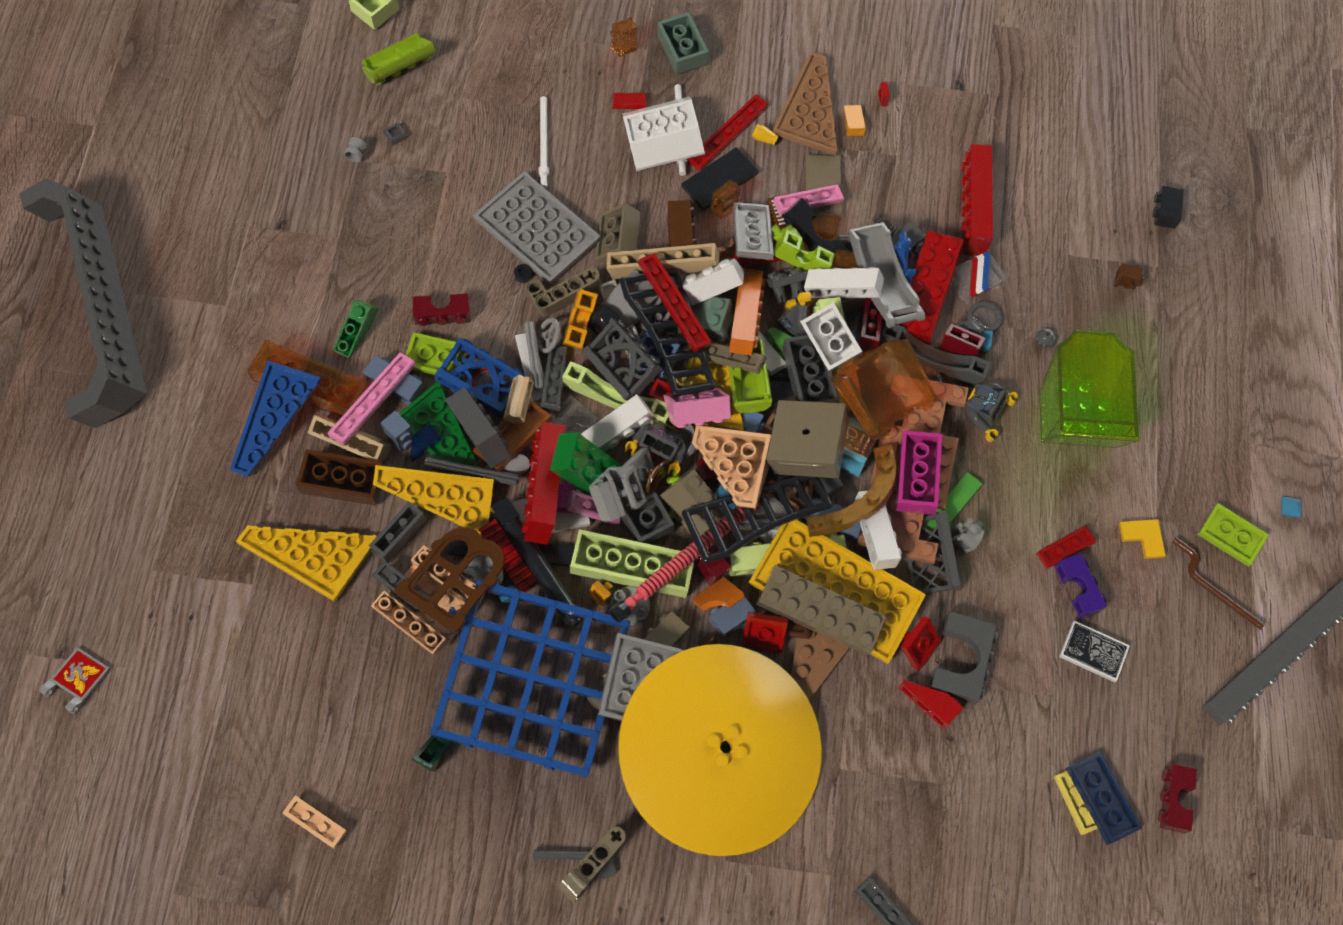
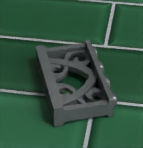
[582,318,663,401]

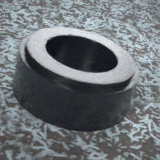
[514,264,533,283]

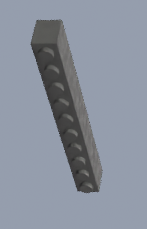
[1202,581,1343,725]

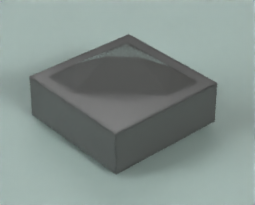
[962,318,985,335]

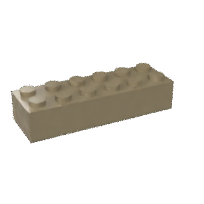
[756,565,887,655]

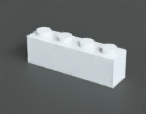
[804,267,884,298]
[581,394,654,452]
[854,491,902,570]

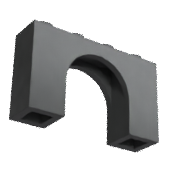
[929,611,998,705]

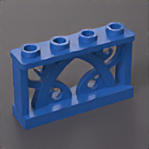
[435,338,524,418]

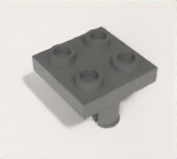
[763,266,807,304]

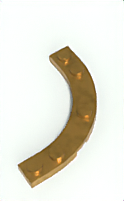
[806,445,897,537]

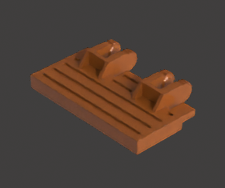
[473,401,553,471]

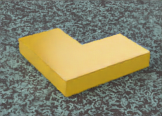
[1119,520,1166,559]

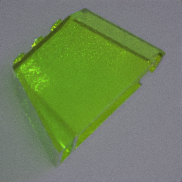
[1039,330,1139,449]

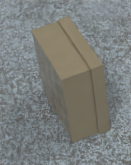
[766,400,849,478]

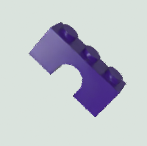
[1054,553,1107,619]

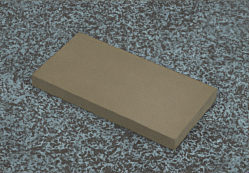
[805,155,842,220]

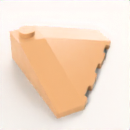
[692,425,771,509]

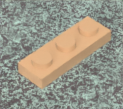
[283,795,347,849]

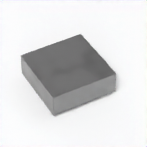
[383,122,408,146]

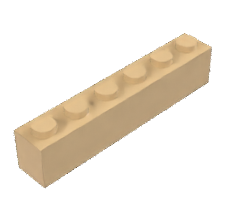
[607,243,719,279]

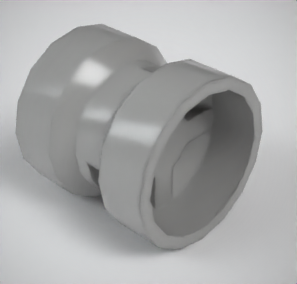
[344,137,367,162]

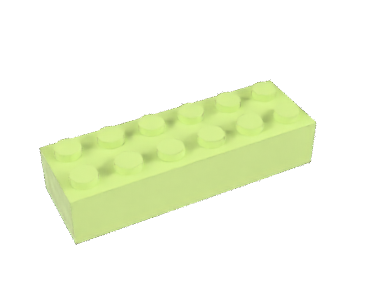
[570,529,694,598]

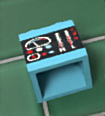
[841,418,880,477]

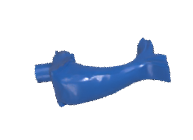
[893,232,917,284]

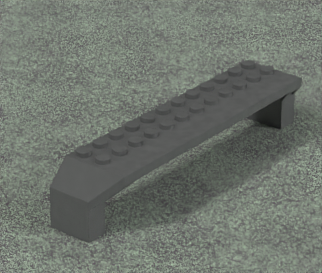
[20,178,147,428]

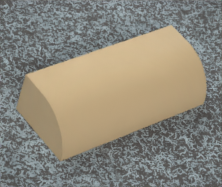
[308,415,393,462]

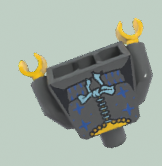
[775,292,811,337]
[965,383,1018,442]
[625,421,687,477]

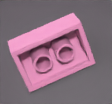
[664,388,731,428]

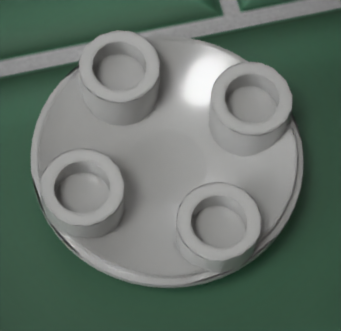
[611,586,650,625]

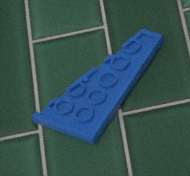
[230,360,323,477]

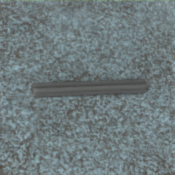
[424,456,519,486]

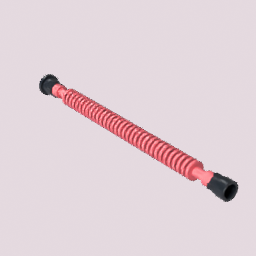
[609,474,793,623]

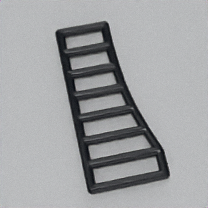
[619,268,716,397]
[682,476,833,564]

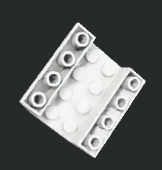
[622,97,705,171]

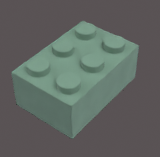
[657,12,709,75]

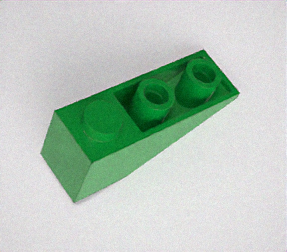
[333,300,379,359]

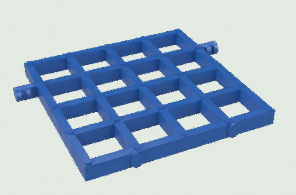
[430,580,631,778]

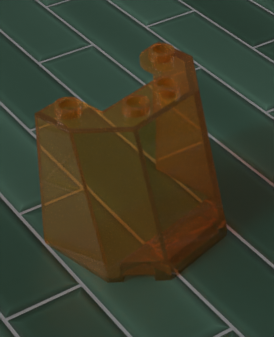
[830,339,939,440]

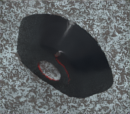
[588,303,626,342]

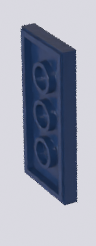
[1066,752,1142,845]

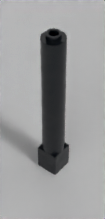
[490,497,582,627]

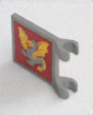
[39,647,110,714]

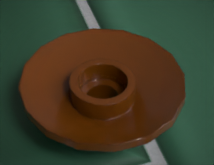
[646,460,669,495]

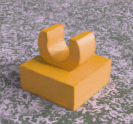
[588,581,613,608]

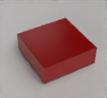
[878,81,890,107]

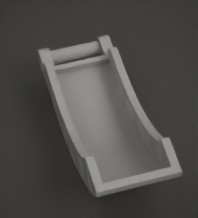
[849,222,925,328]

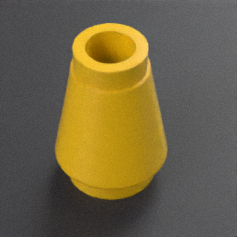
[751,124,778,145]

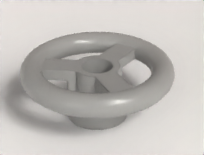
[536,317,562,354]

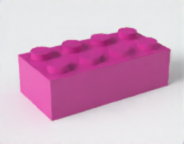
[896,431,942,515]

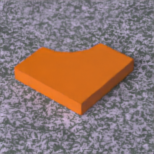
[692,577,745,611]

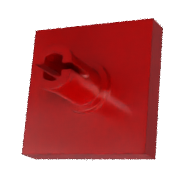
[742,612,788,653]
[901,616,942,671]

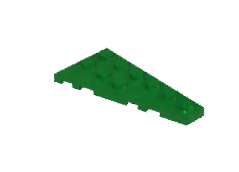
[399,382,478,476]

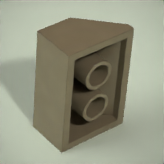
[595,203,640,263]
[659,469,724,536]

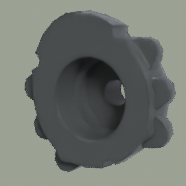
[1034,327,1057,348]

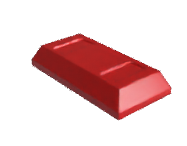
[612,93,647,109]

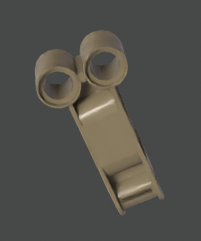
[558,826,626,903]

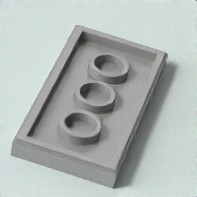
[733,202,774,260]

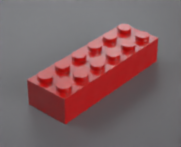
[961,144,993,256]
[898,231,963,345]
[521,422,565,545]

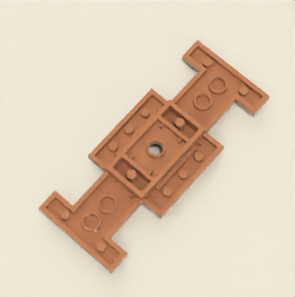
[856,373,968,564]

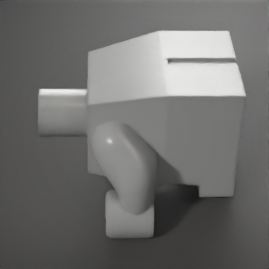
[952,518,984,554]

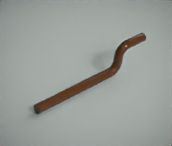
[1172,537,1265,630]

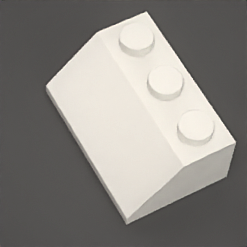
[683,258,745,306]
[800,302,862,371]

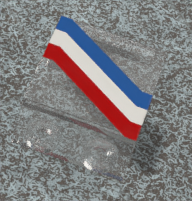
[951,251,1008,305]

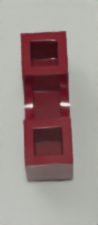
[413,294,471,326]
[1158,764,1197,834]

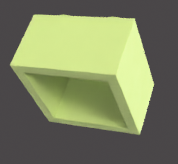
[348,0,399,30]

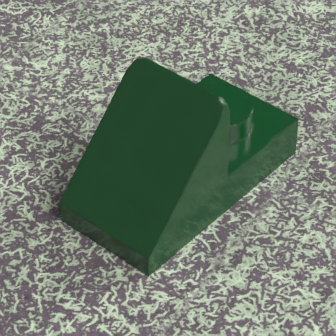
[412,736,451,772]

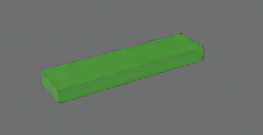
[923,472,982,540]

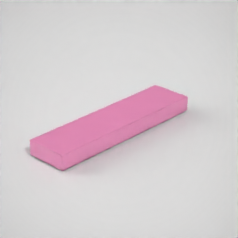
[773,184,844,215]

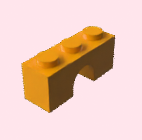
[562,289,598,350]

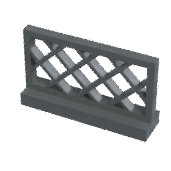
[907,511,961,594]

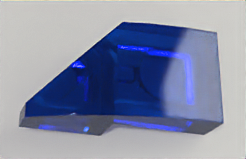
[410,423,441,462]

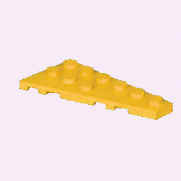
[373,465,494,536]

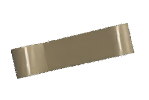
[526,268,601,316]

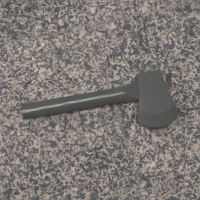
[533,849,616,879]

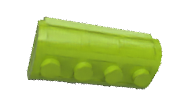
[362,33,435,85]
[726,339,772,413]

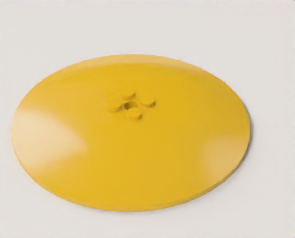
[618,644,822,856]

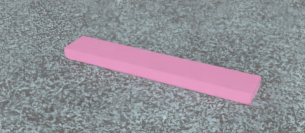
[328,352,416,446]

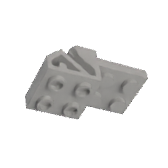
[589,448,655,521]

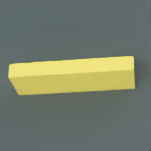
[1054,771,1098,835]

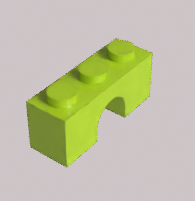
[774,230,834,272]

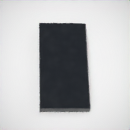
[681,147,758,211]

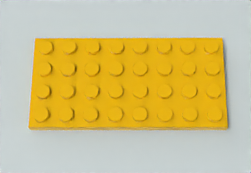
[748,520,926,664]

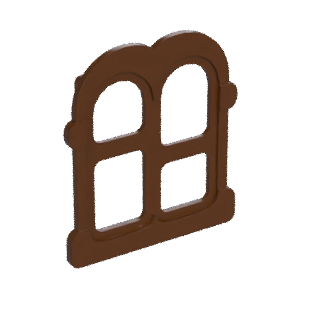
[395,527,505,633]

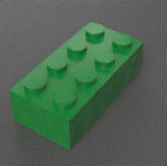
[550,432,622,496]

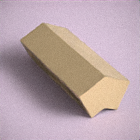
[503,374,534,423]

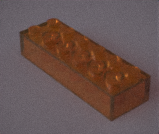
[247,339,369,418]

